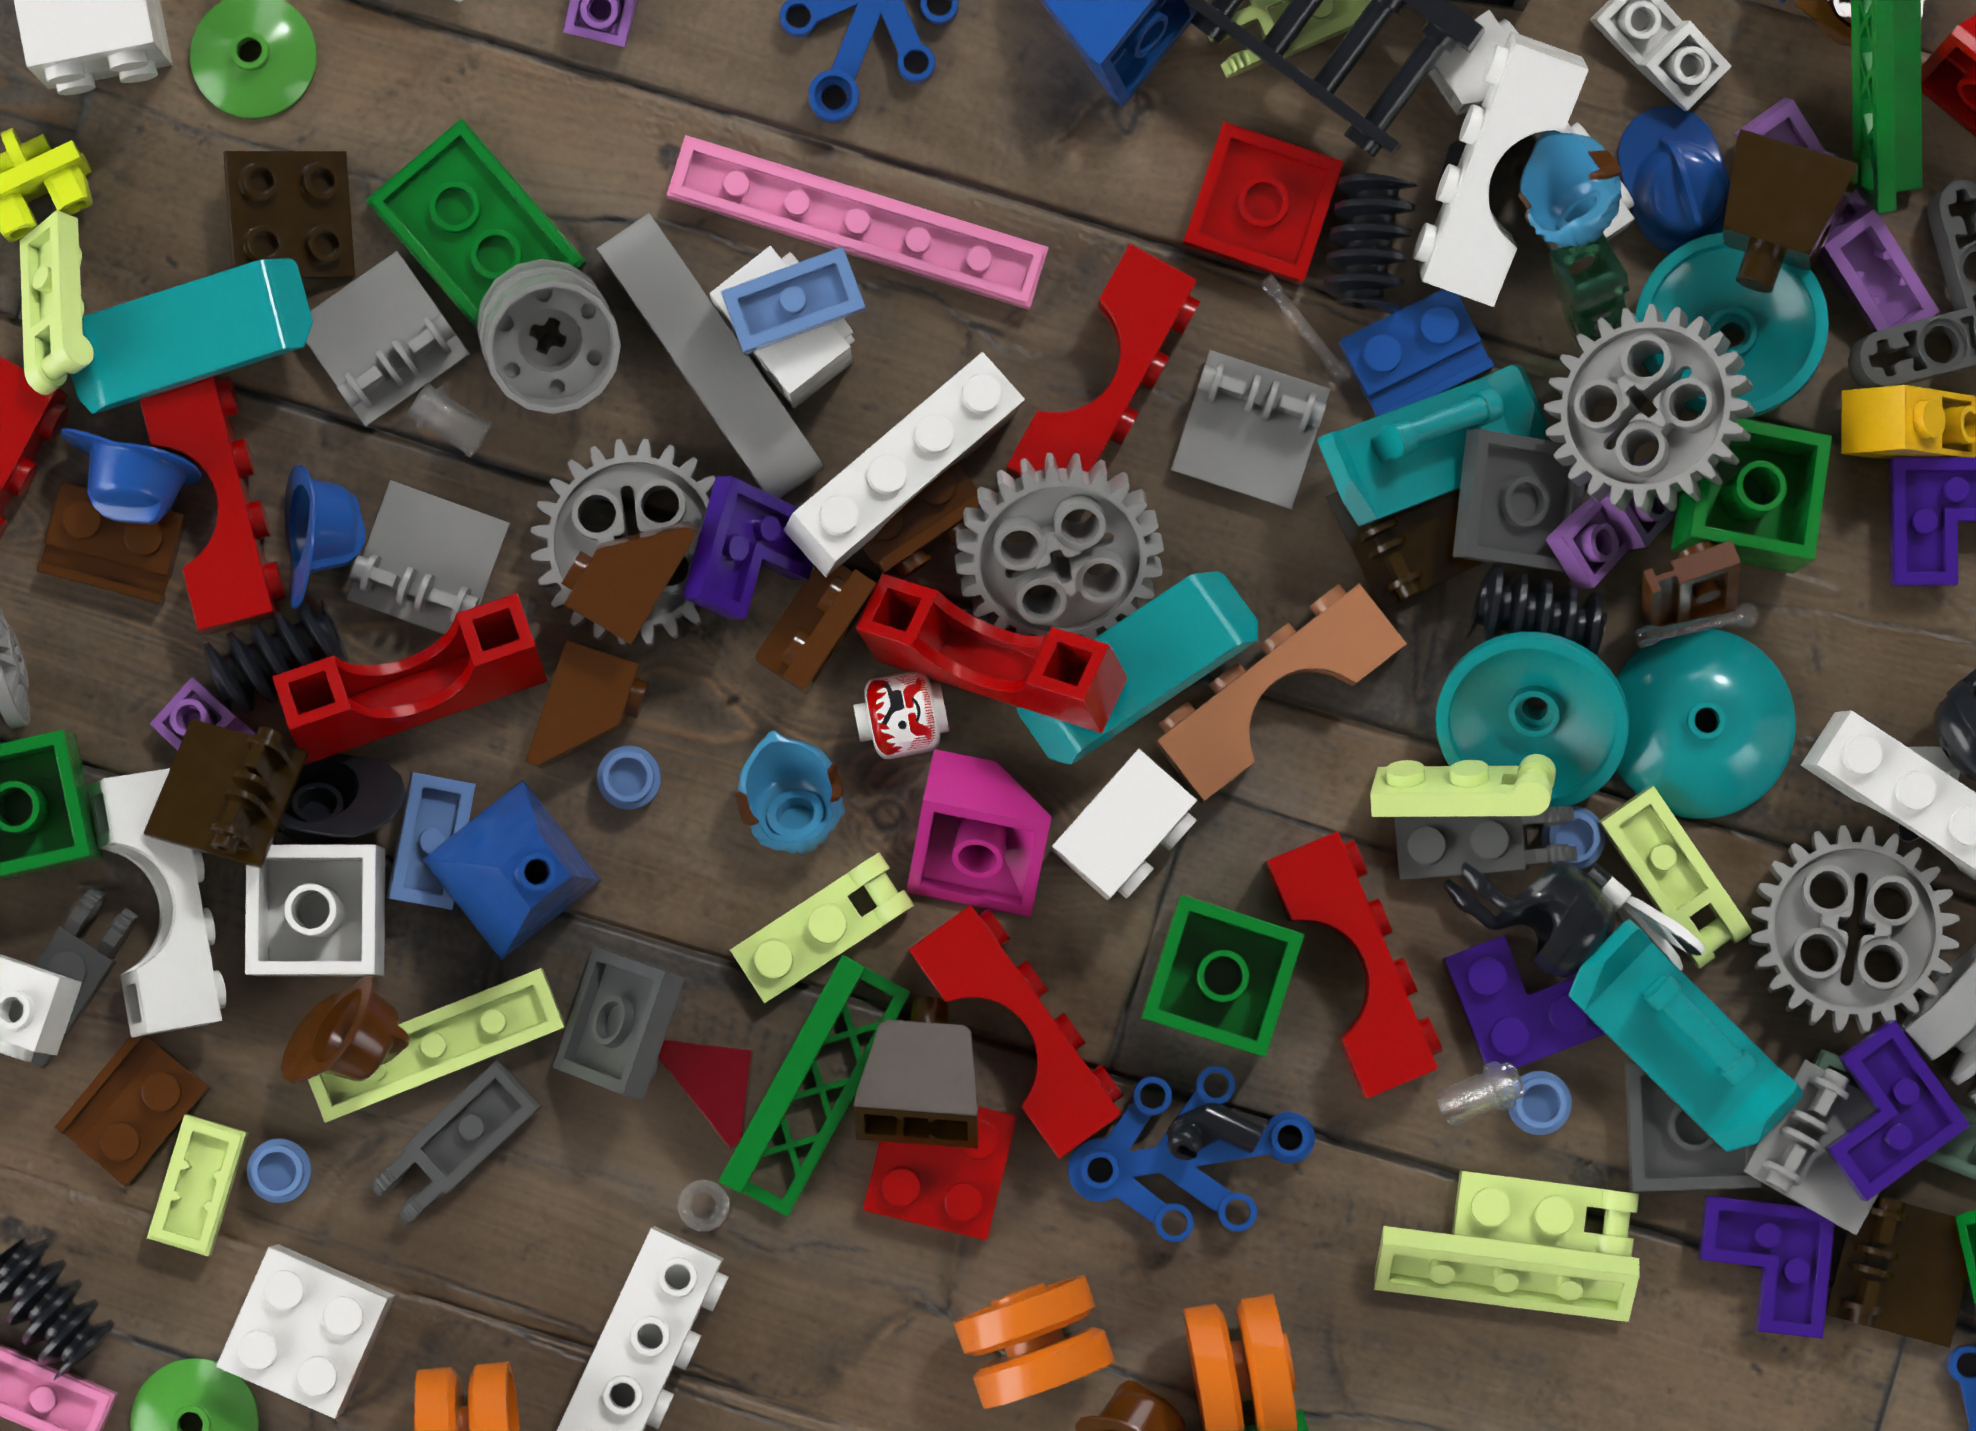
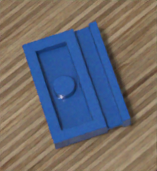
[1338,289,1494,417]

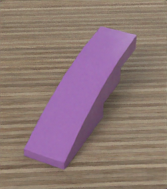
[1734,97,1940,333]

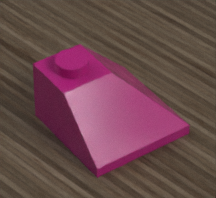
[906,749,1052,917]

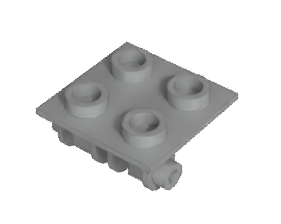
[306,251,470,427]
[1171,350,1330,510]
[347,480,510,634]
[1743,1059,1880,1235]

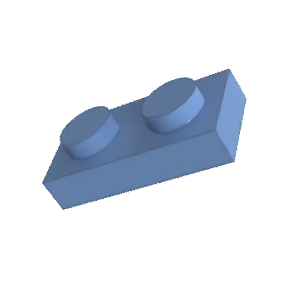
[721,246,866,355]
[387,772,476,910]

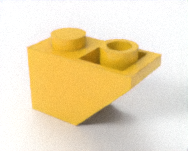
[1841,385,1976,459]

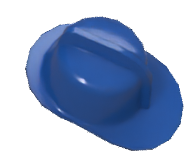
[1618,106,1730,253]
[60,428,202,525]
[284,465,365,609]

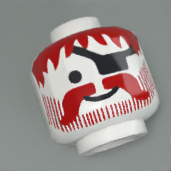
[853,671,949,759]

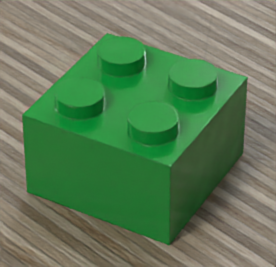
[1671,418,1832,574]
[0,730,103,881]
[1140,895,1304,1057]

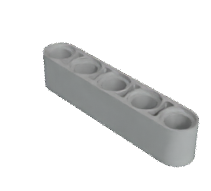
[596,213,825,499]

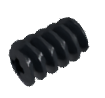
[1322,173,1418,312]
[1466,564,1607,656]
[203,599,349,713]
[0,1238,115,1380]

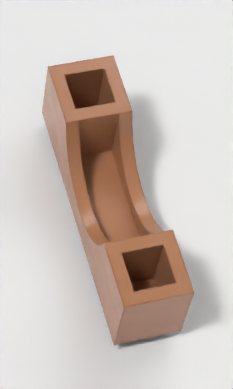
[1155,583,1407,804]

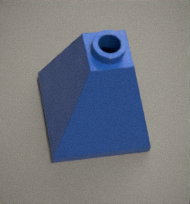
[1039,0,1196,107]
[422,780,602,960]

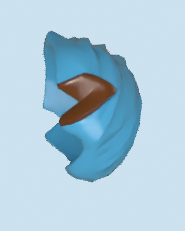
[1518,130,1622,248]
[735,730,845,856]

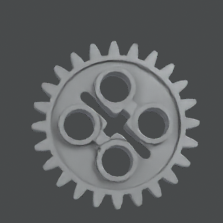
[1544,304,1755,514]
[531,439,715,646]
[955,453,1164,639]
[1748,825,1960,1034]

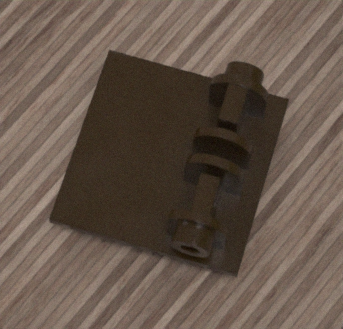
[223,151,355,278]
[1326,489,1484,611]
[143,719,309,869]
[1825,1196,1968,1348]

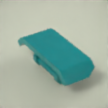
[70,258,313,415]
[1318,364,1548,526]
[1017,571,1258,765]
[1569,920,1803,1152]

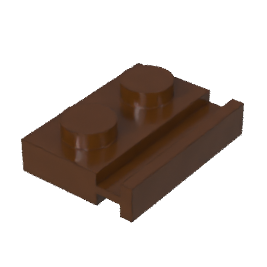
[37,482,188,605]
[1641,540,1741,640]
[54,1035,211,1187]

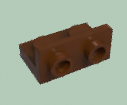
[862,462,983,579]
[756,565,877,695]

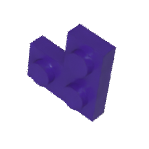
[1889,457,1976,587]
[682,476,813,619]
[1443,935,1605,1078]
[1824,1020,1971,1201]
[1698,1195,1835,1339]

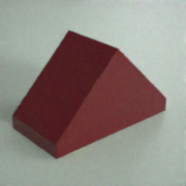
[658,1039,754,1149]

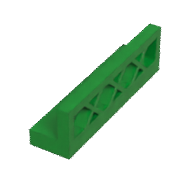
[1851,0,1922,214]
[718,955,911,1217]

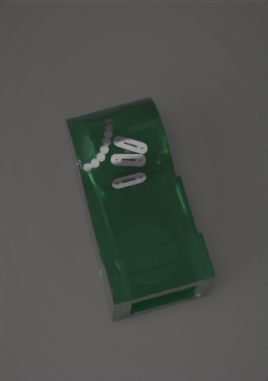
[1549,233,1629,350]

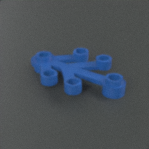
[779,0,958,124]
[1068,1066,1315,1242]

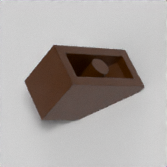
[561,521,699,644]
[525,640,649,769]

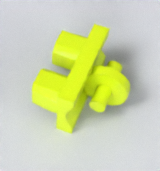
[0,128,93,243]

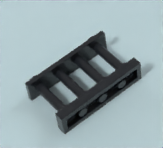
[1185,0,1485,157]

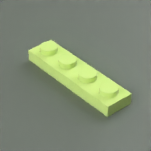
[308,968,566,1123]
[1374,1226,1640,1322]

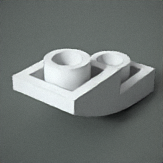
[1589,0,1732,111]

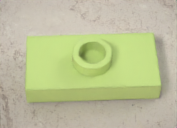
[147,1114,249,1257]

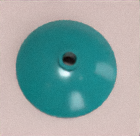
[1635,232,1829,419]
[1616,628,1796,819]
[1435,632,1629,808]

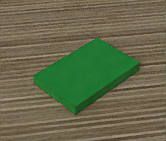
[366,118,587,329]

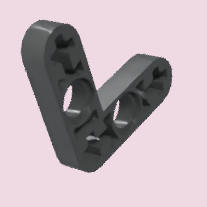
[1848,179,1976,388]

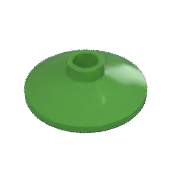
[190,0,317,119]
[130,1358,260,1431]

